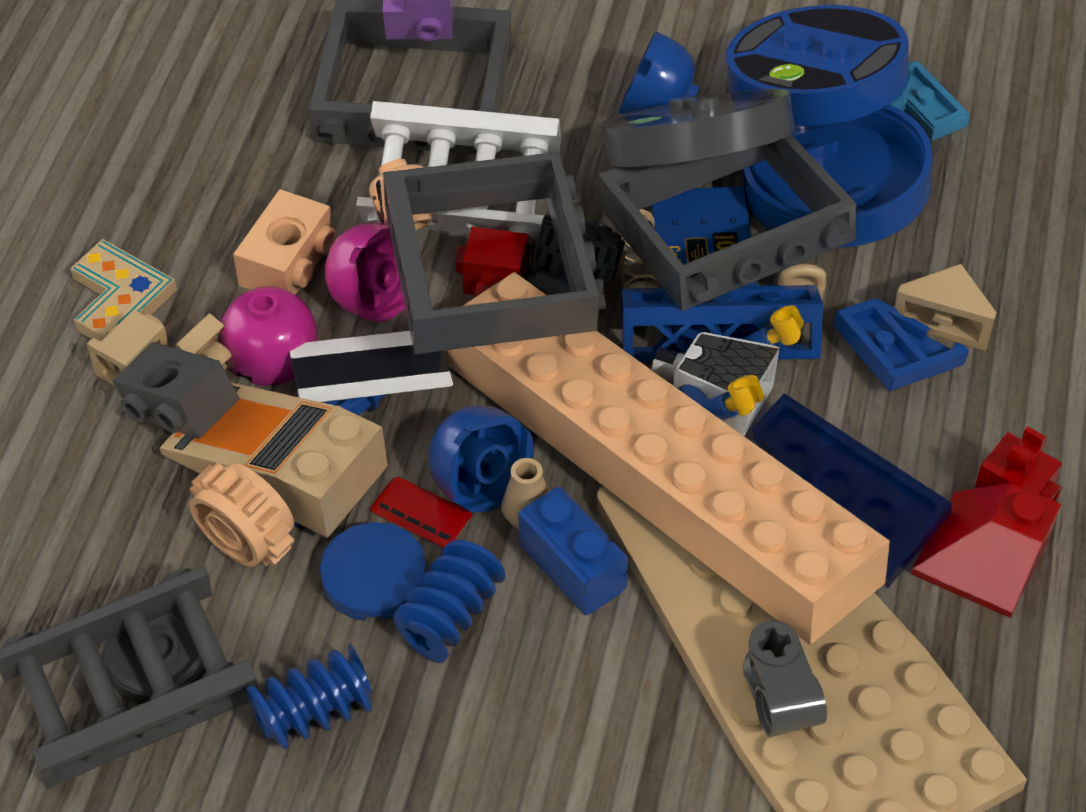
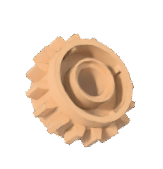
[189,463,294,567]

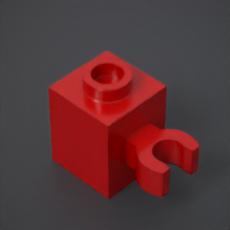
[455,226,529,297]
[974,426,1062,501]

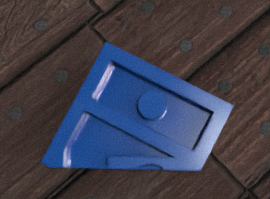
[832,298,970,392]

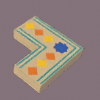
[70,239,177,341]

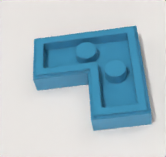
[889,60,970,142]

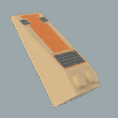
[160,383,388,538]

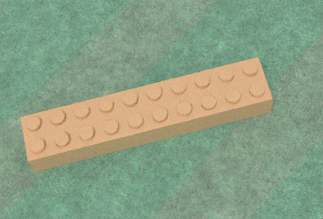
[444,272,890,645]

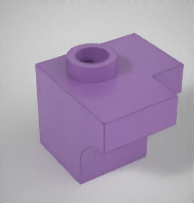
[383,0,454,41]

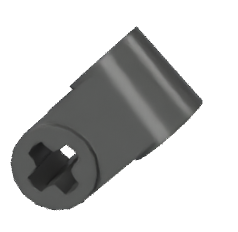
[743,620,827,737]

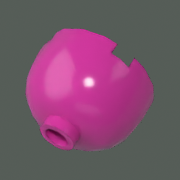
[325,222,405,323]
[220,286,318,386]

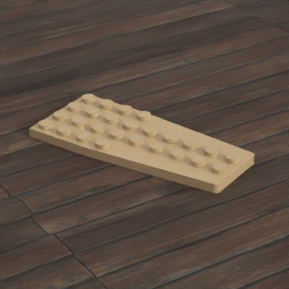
[597,486,1027,812]

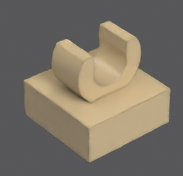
[175,313,232,371]

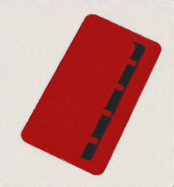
[370,477,472,548]

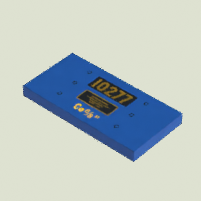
[651,186,759,344]

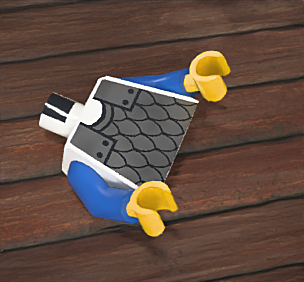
[651,305,804,436]

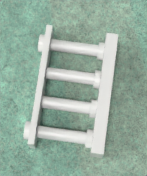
[356,101,561,245]

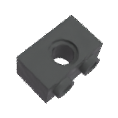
[112,342,240,439]

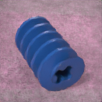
[394,540,505,663]
[246,643,372,749]

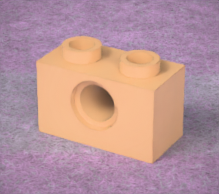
[233,189,336,295]

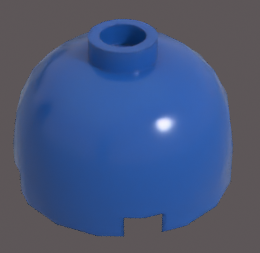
[618,31,700,114]
[428,405,534,512]

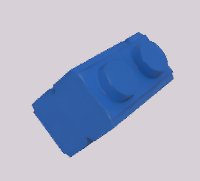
[518,486,628,616]

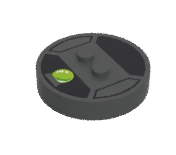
[601,89,795,167]

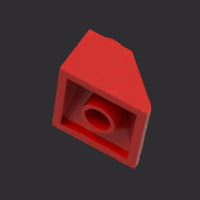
[911,483,1061,618]

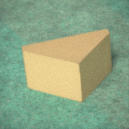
[894,264,997,351]

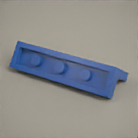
[621,285,823,362]

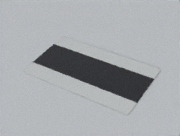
[289,331,453,402]

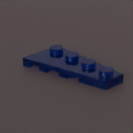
[752,393,952,588]

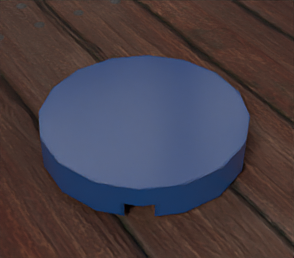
[319,522,427,621]

